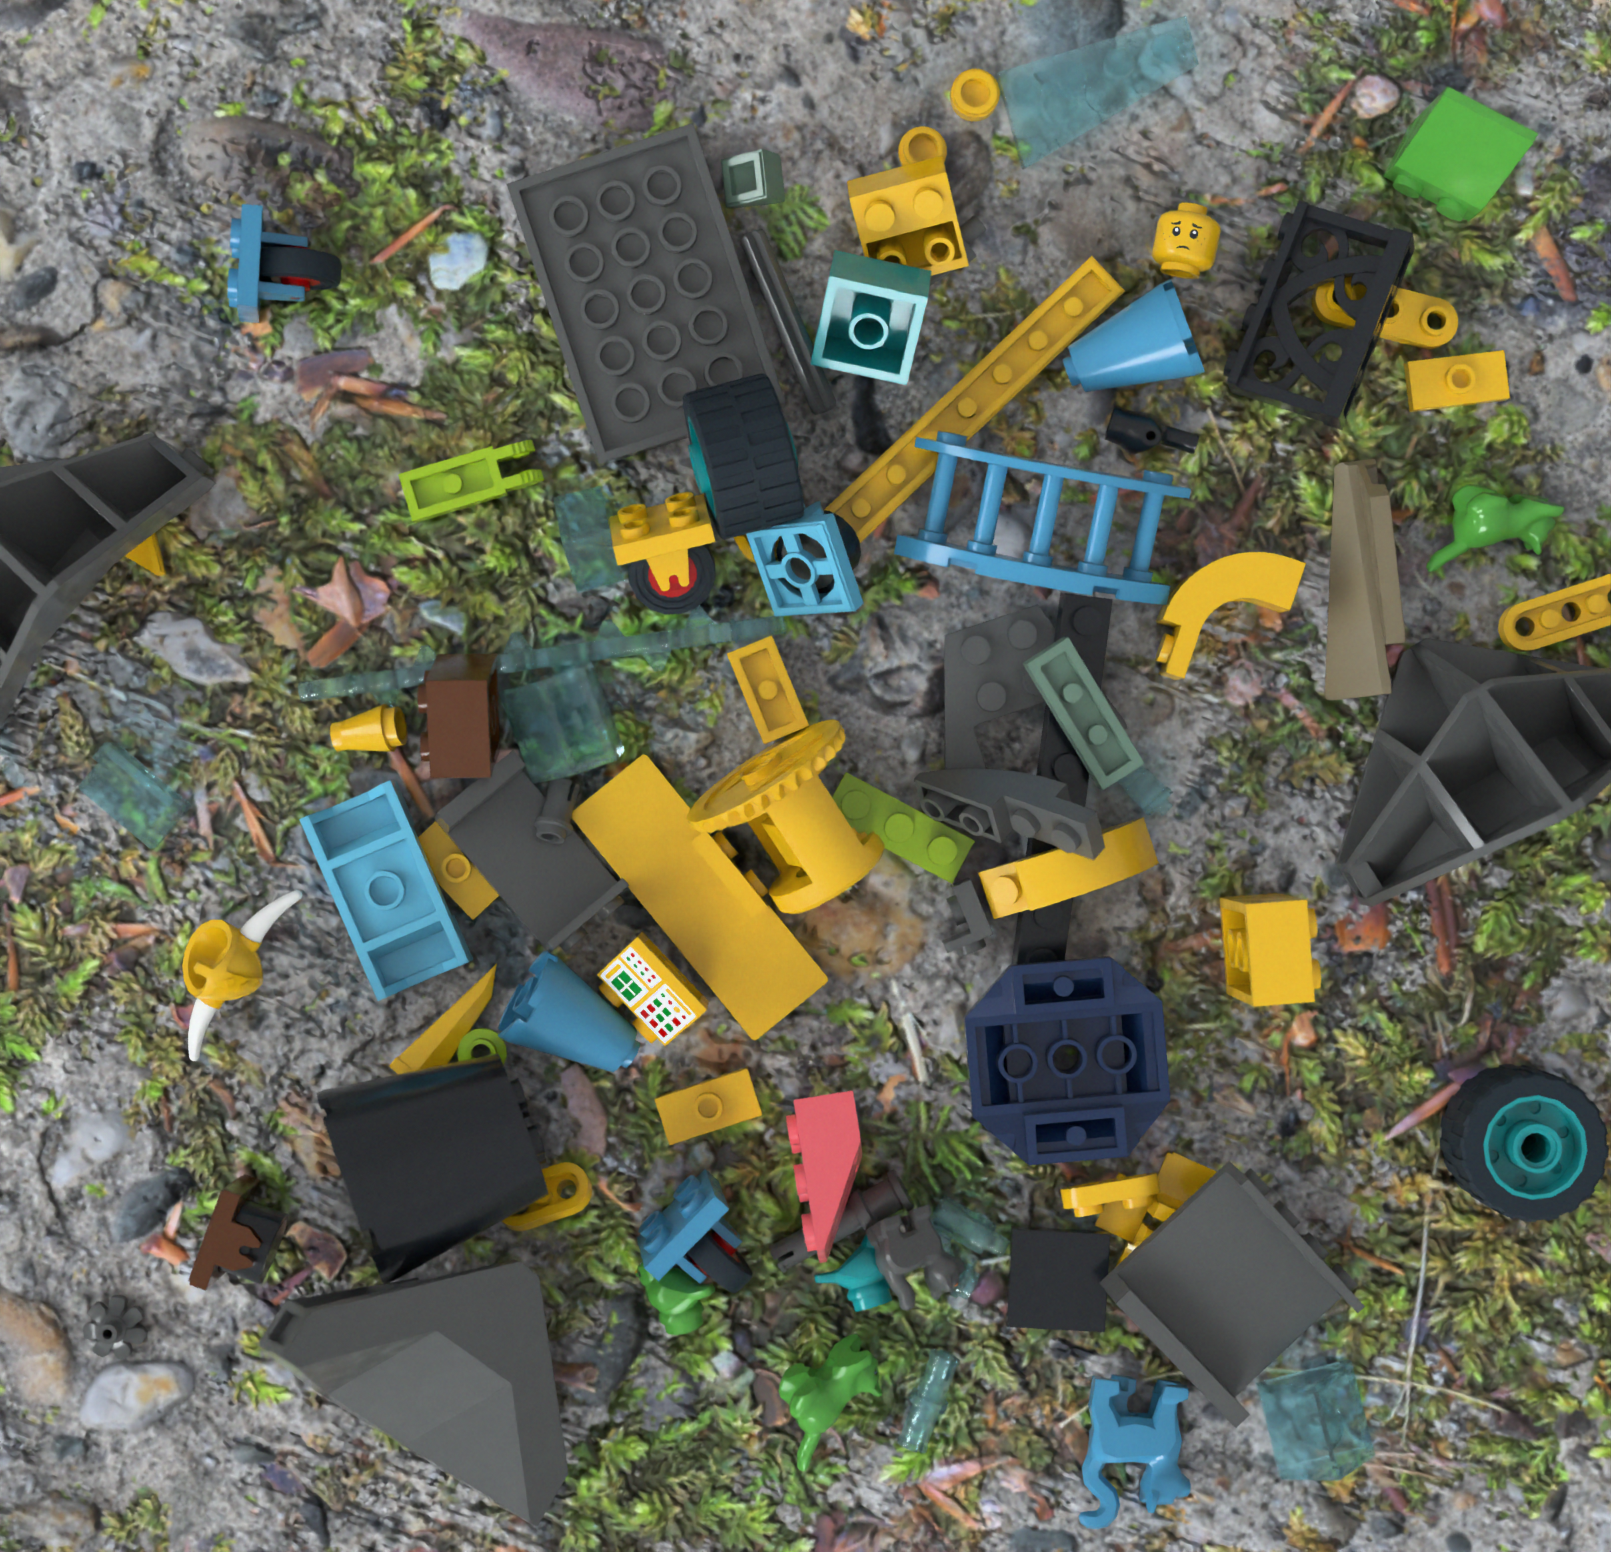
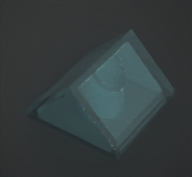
[1256,1359,1375,1481]

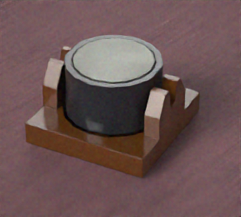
[188,1174,288,1291]

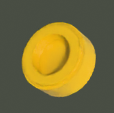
[950,68,1000,122]

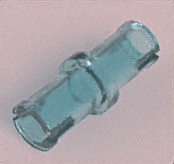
[897,1349,960,1454]

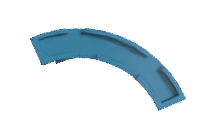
[894,431,1191,605]

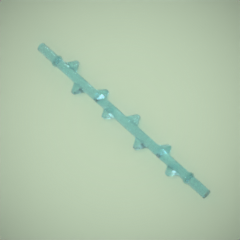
[298,606,786,708]

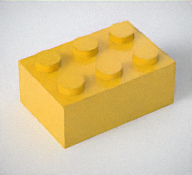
[1219,893,1321,1007]

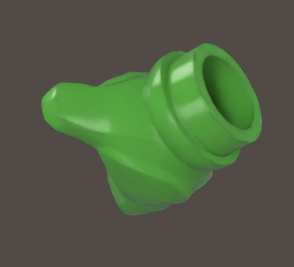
[635,1261,715,1335]

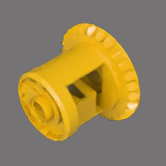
[687,719,885,914]

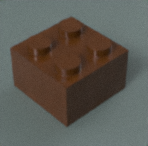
[418,654,501,778]

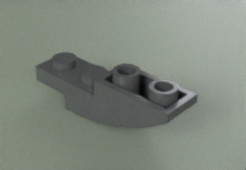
[914,768,1105,860]

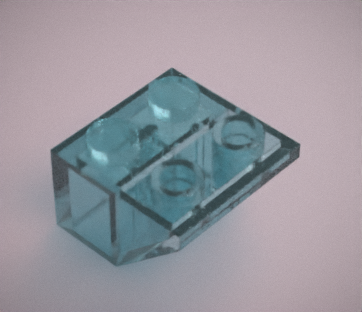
[498,659,625,784]

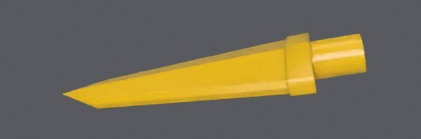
[389,964,497,1074]

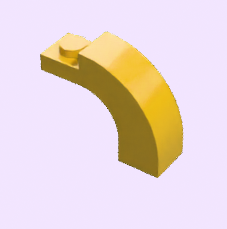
[1155,552,1306,680]
[978,817,1159,919]

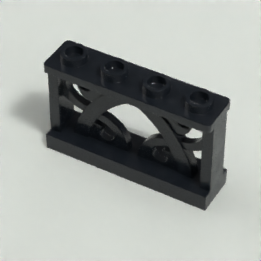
[1223,200,1415,430]

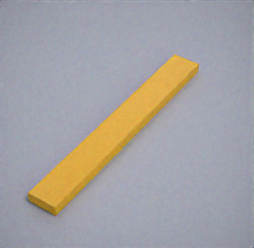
[824,256,1125,543]

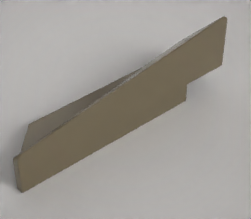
[1324,459,1406,701]

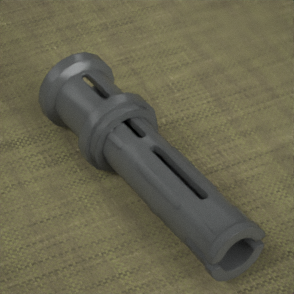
[768,1169,915,1273]

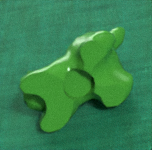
[1426,484,1565,572]
[779,1334,882,1471]

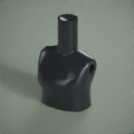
[1105,404,1199,454]

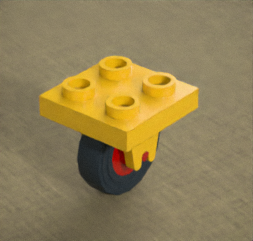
[609,492,716,615]

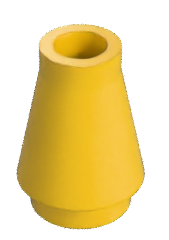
[330,704,408,752]

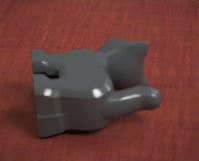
[865,1204,965,1311]

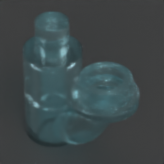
[930,1195,1010,1300]

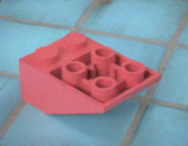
[786,1091,862,1263]

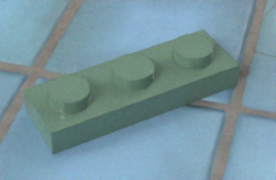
[1022,637,1145,790]

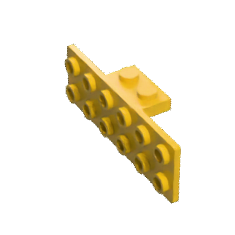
[571,755,828,1040]

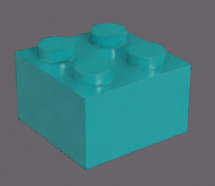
[810,250,931,385]

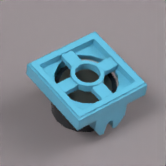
[746,501,863,617]

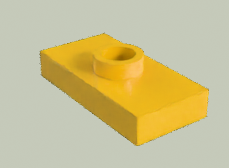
[1404,350,1510,412]
[418,821,499,920]
[654,1067,763,1146]

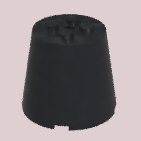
[317,1053,549,1285]

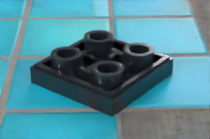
[1006,1226,1110,1332]

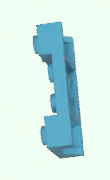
[299,780,473,1001]

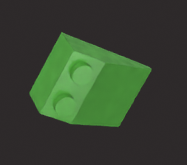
[1383,86,1538,221]

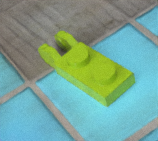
[398,440,544,523]

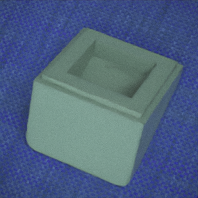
[721,149,785,209]

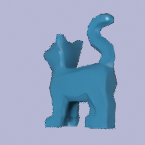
[1078,1374,1191,1530]

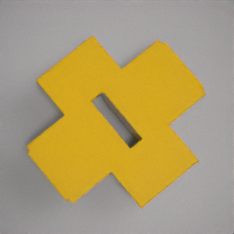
[1095,1152,1217,1267]

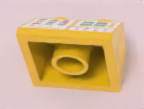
[597,931,709,1046]

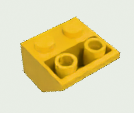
[847,156,969,276]

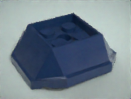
[963,956,1171,1165]

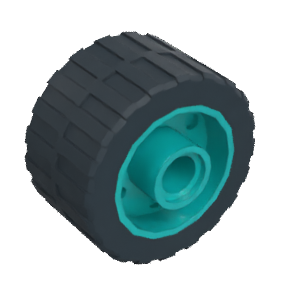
[682,373,804,540]
[1440,1064,1609,1222]

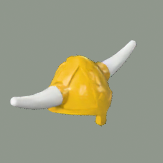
[182,890,302,1061]

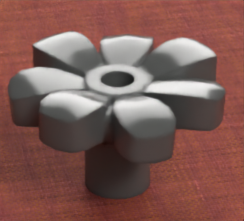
[83,1295,148,1359]

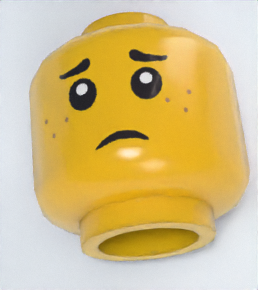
[1152,203,1221,279]

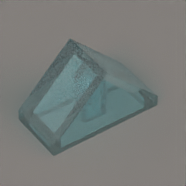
[553,486,625,593]

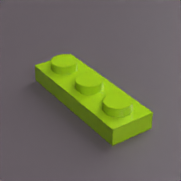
[832,772,975,884]

